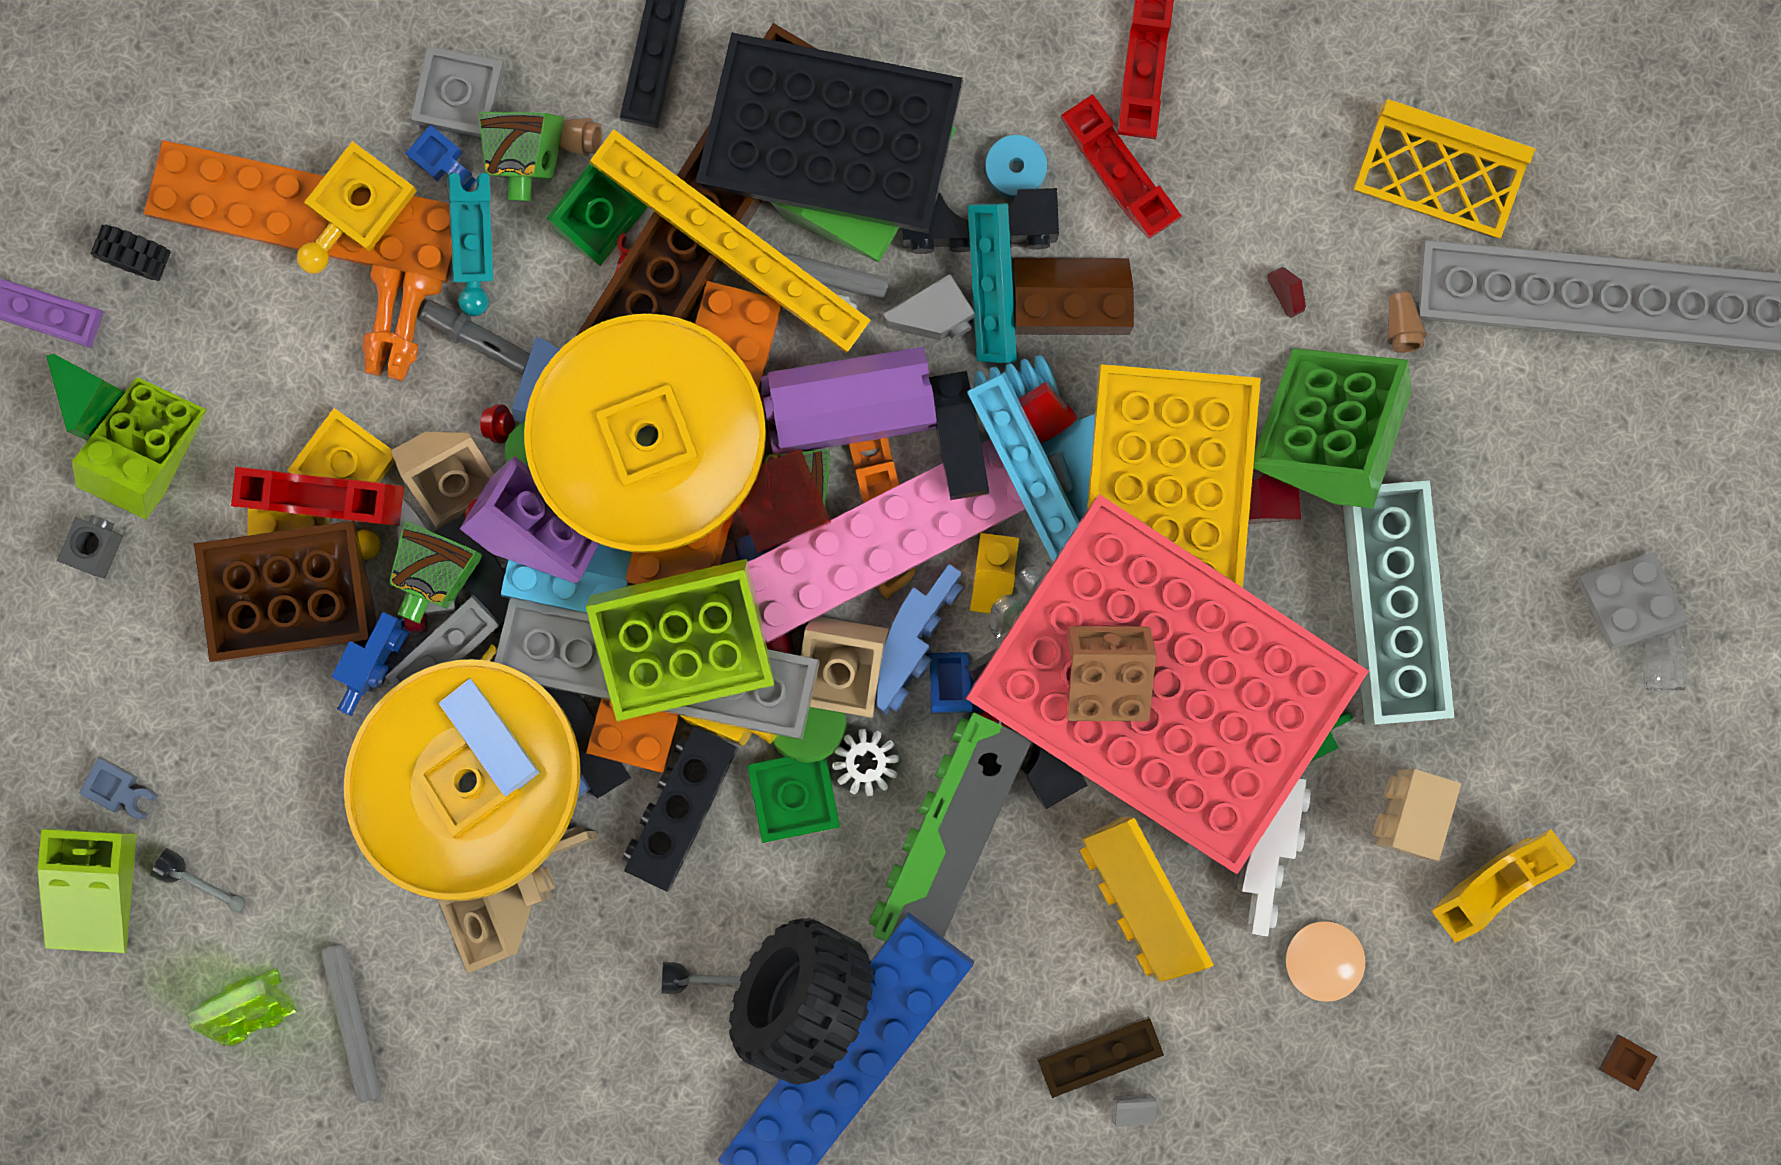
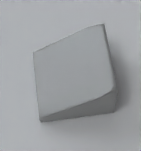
[1113,1094,1157,1127]

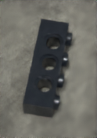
[622,726,739,892]

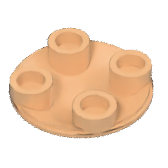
[1286,921,1365,1002]

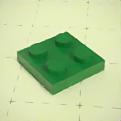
[747,757,840,843]

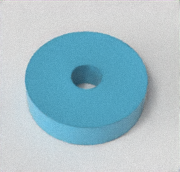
[985,135,1047,199]

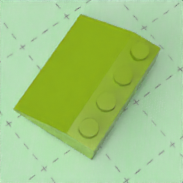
[586,559,774,721]

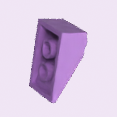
[460,456,599,584]

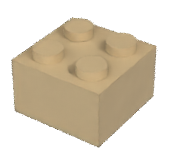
[1373,769,1462,861]

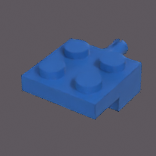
[331,612,409,716]

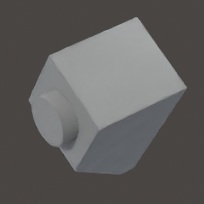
[883,274,975,341]

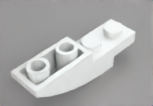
[1236,779,1311,936]

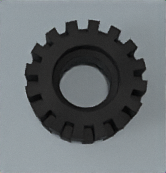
[90,224,171,281]

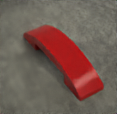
[1117,0,1174,140]
[1061,94,1182,239]

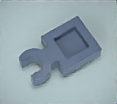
[79,758,158,819]

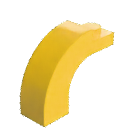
[1431,829,1576,943]

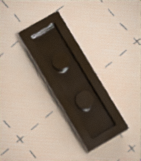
[1037,1016,1164,1098]

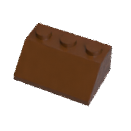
[1013,258,1134,335]

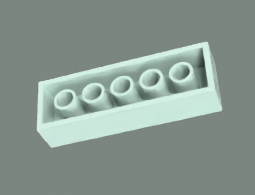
[1343,480,1454,726]

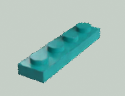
[968,203,1017,363]

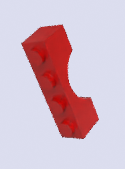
[231,467,404,526]

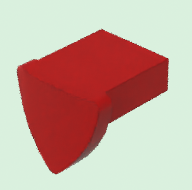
[1018,382,1077,443]

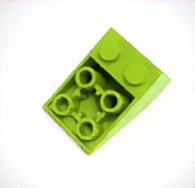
[72,377,207,520]
[37,829,137,953]

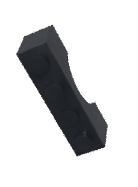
[902,188,1059,254]
[965,648,1088,809]

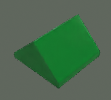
[546,164,648,266]
[46,353,125,441]

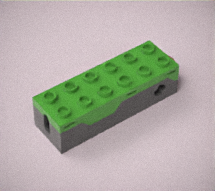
[869,711,1031,941]

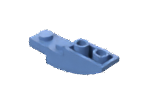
[877,564,964,716]

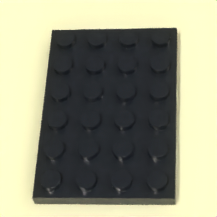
[696,32,963,233]

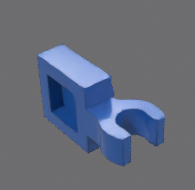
[405,125,477,192]

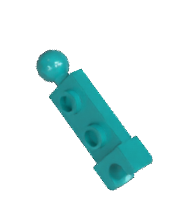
[447,172,493,317]

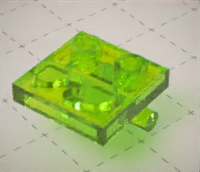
[186,968,297,1046]

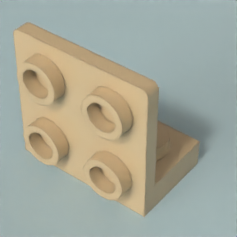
[518,826,598,907]

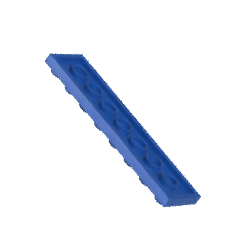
[718,912,974,1165]

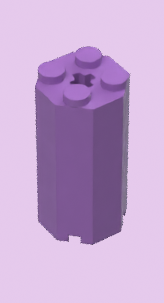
[760,347,937,454]

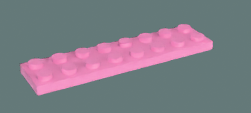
[748,439,1026,644]

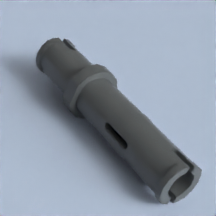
[420,300,530,375]

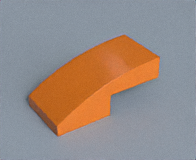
[849,438,899,504]

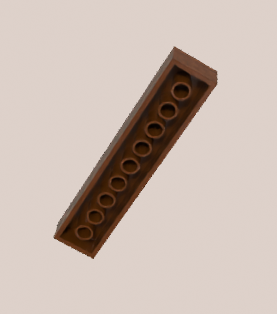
[576,23,817,336]

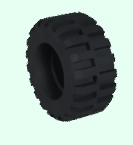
[729,918,874,1085]

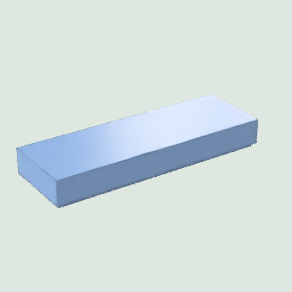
[439,679,540,796]

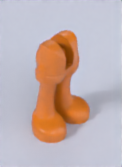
[362,265,443,381]

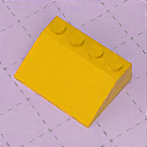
[1079,817,1214,982]

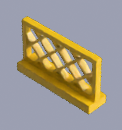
[1353,99,1536,239]

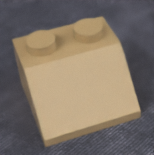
[801,616,889,718]

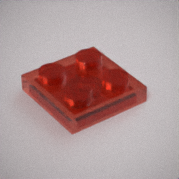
[739,449,831,553]

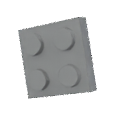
[410,46,505,138]
[1578,552,1688,651]

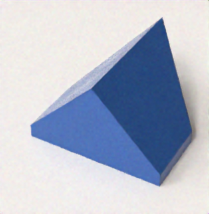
[929,652,985,714]

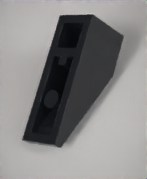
[929,371,989,500]

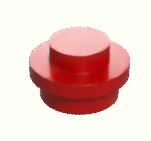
[480,404,515,444]

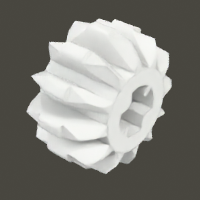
[832,729,899,796]

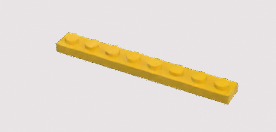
[590,129,871,353]

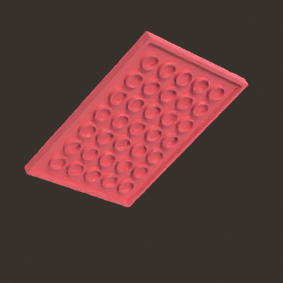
[965,494,1369,874]

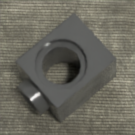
[57,515,124,579]

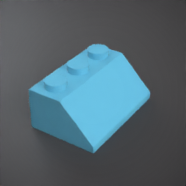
[501,544,632,613]

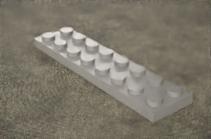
[494,598,820,740]

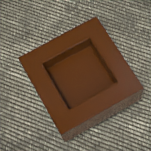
[1599,1035,1657,1092]

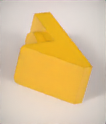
[970,533,1019,616]

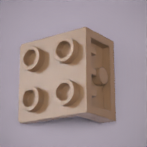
[1067,626,1156,721]

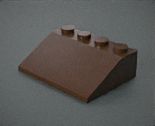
[194,521,376,662]

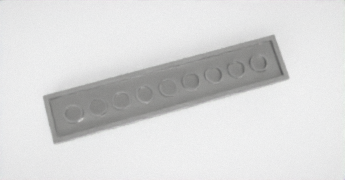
[1417,240,1781,354]

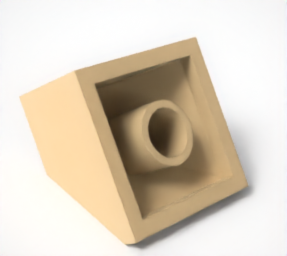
[391,432,495,529]
[438,883,532,974]

